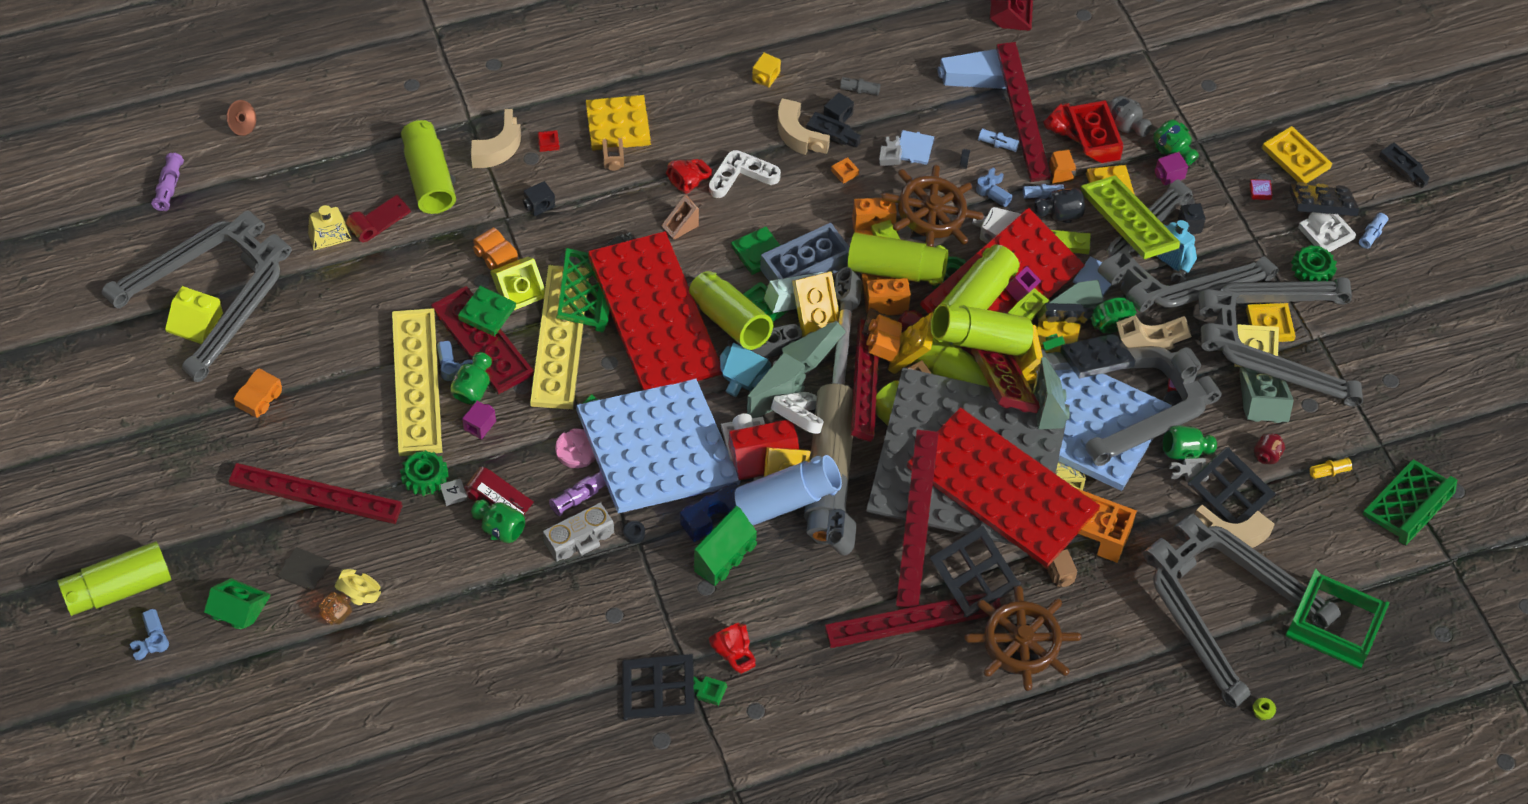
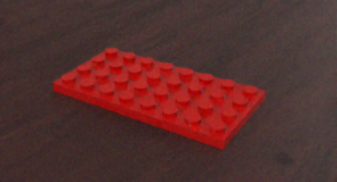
[920,208,1085,356]
[588,231,723,391]
[907,407,1100,568]

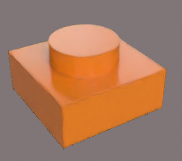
[831,157,859,184]

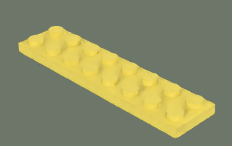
[530,265,590,409]
[392,308,442,456]

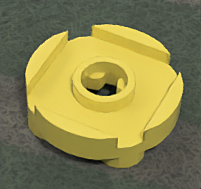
[335,569,381,605]

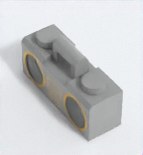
[543,502,614,562]

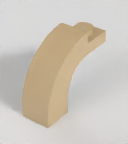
[778,98,830,155]
[471,109,521,168]
[1116,315,1192,350]
[1195,505,1274,548]

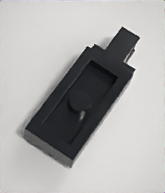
[806,112,861,148]
[1379,142,1430,188]
[1037,303,1094,323]

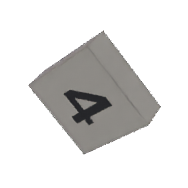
[441,479,467,506]

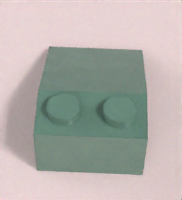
[747,353,806,418]
[1033,357,1070,429]
[1239,367,1294,423]

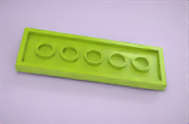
[1081,175,1180,259]

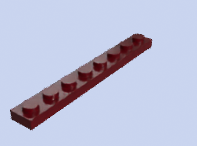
[996,42,1051,182]
[851,319,878,442]
[896,429,939,608]
[229,463,402,524]
[825,591,1001,648]

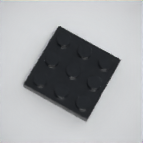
[1289,182,1359,216]

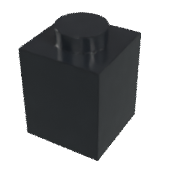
[1177,203,1206,234]

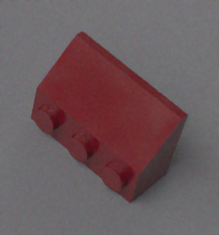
[990,0,1033,31]

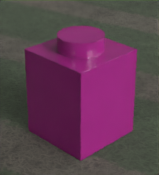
[1155,152,1188,186]
[1005,266,1041,302]
[463,401,496,440]

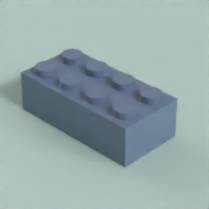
[760,223,850,282]

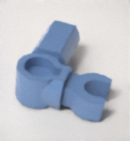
[976,168,1012,208]
[437,341,473,381]
[130,609,169,660]

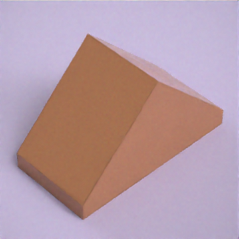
[661,195,699,239]

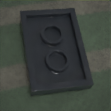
[1060,333,1136,379]

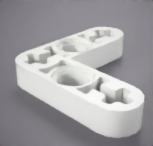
[709,150,780,198]
[771,392,824,433]

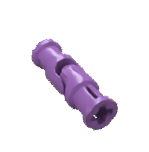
[151,153,184,211]
[549,470,606,516]

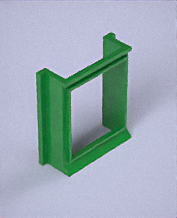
[1286,568,1390,670]

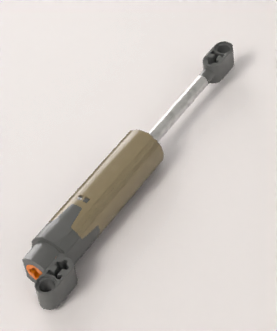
[804,267,862,555]

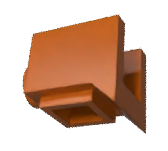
[1049,150,1076,184]

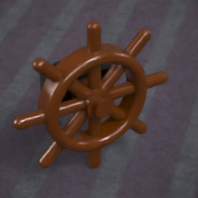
[881,165,984,247]
[965,585,1082,691]

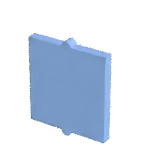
[900,130,934,165]
[1073,256,1111,297]

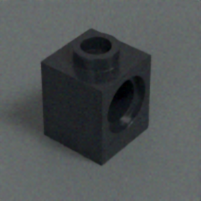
[824,93,854,123]
[523,181,555,217]

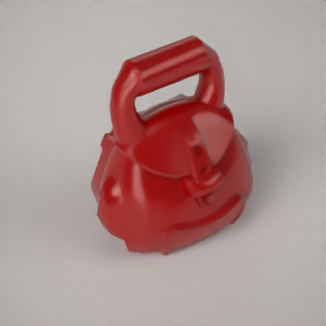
[1043,103,1080,142]
[666,159,712,194]
[709,622,756,674]

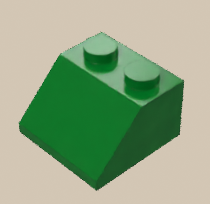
[204,578,270,629]

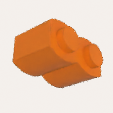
[473,227,518,270]
[867,314,902,362]
[234,368,282,418]

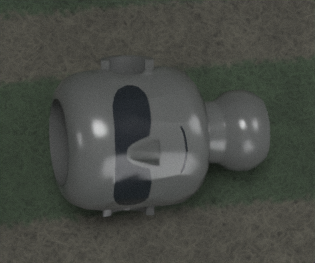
[1108,96,1152,137]

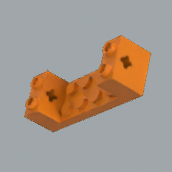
[852,198,911,317]
[1076,488,1137,563]

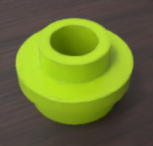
[1253,698,1276,720]

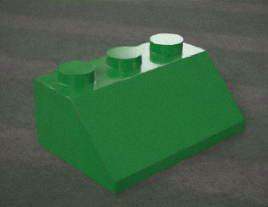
[694,506,757,586]

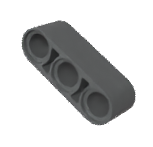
[750,324,802,358]

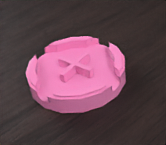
[555,429,596,469]

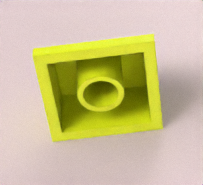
[490,256,545,310]
[165,286,223,344]

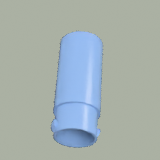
[735,455,842,525]

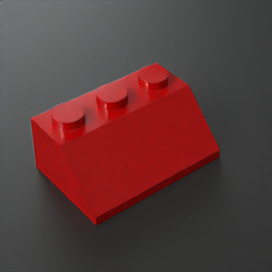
[1068,100,1124,163]
[728,420,799,480]

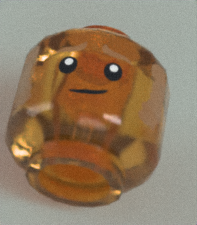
[319,592,352,626]

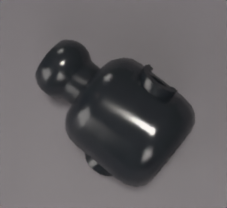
[1034,188,1085,223]

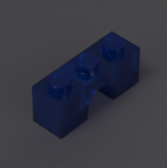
[680,483,738,542]

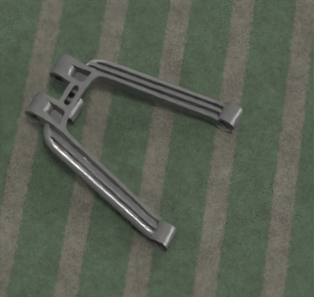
[1098,179,1279,312]
[102,211,292,382]
[1198,277,1363,406]
[1034,346,1221,466]
[1143,513,1341,708]

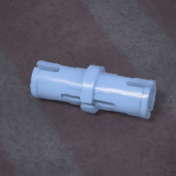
[978,128,1020,152]
[1023,184,1064,199]
[1359,213,1388,249]

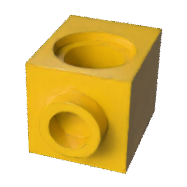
[752,53,781,88]

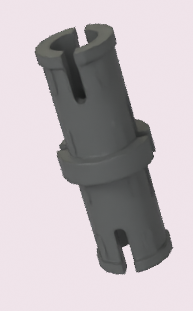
[840,77,881,96]

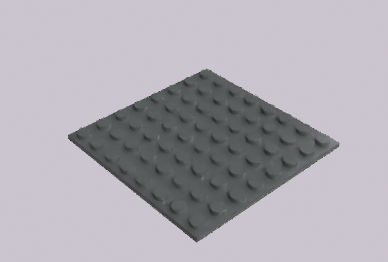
[867,368,1070,546]

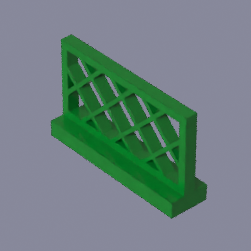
[556,248,609,332]
[1363,459,1458,546]

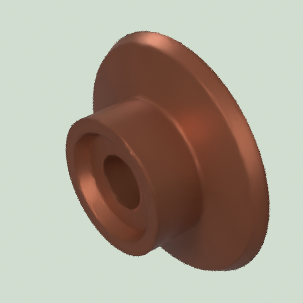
[226,100,256,136]

